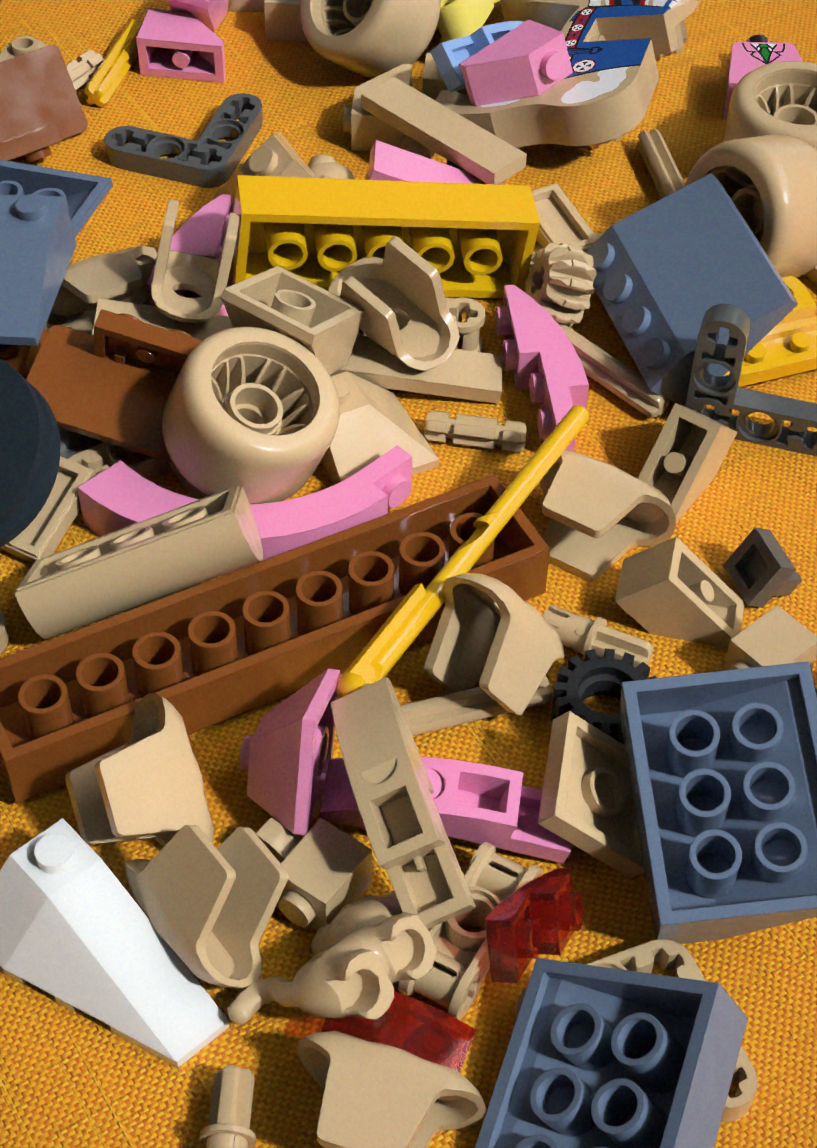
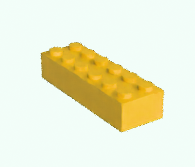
[232,175,540,299]

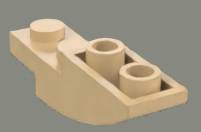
[331,677,476,929]

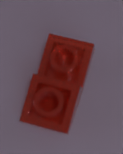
[485,868,583,983]
[320,991,476,1072]

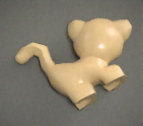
[227,890,437,1025]

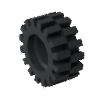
[551,648,657,745]

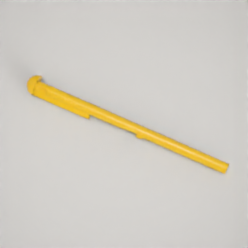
[336,405,590,699]

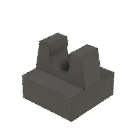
[723,527,802,608]

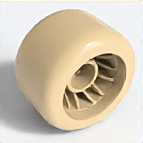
[300,0,441,78]
[723,61,817,150]
[685,134,817,278]
[162,327,340,504]

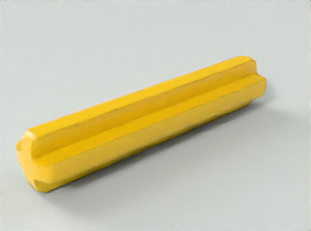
[84,19,143,107]

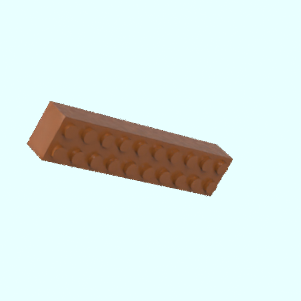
[0,474,550,804]

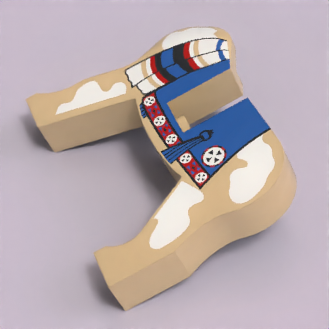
[435,0,699,149]

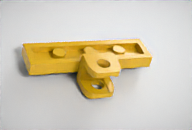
[724,276,817,387]

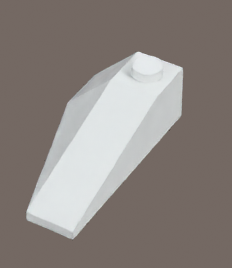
[0,818,230,1068]

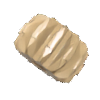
[524,243,597,327]

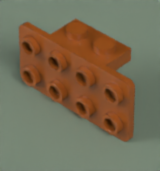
[0,45,88,163]
[26,309,202,463]

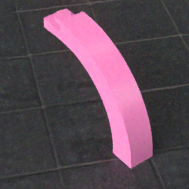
[77,445,412,575]

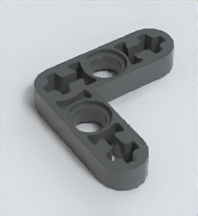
[104,93,263,188]
[685,304,817,455]

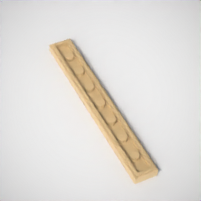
[92,298,502,404]

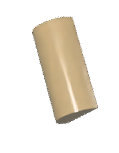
[14,485,263,639]

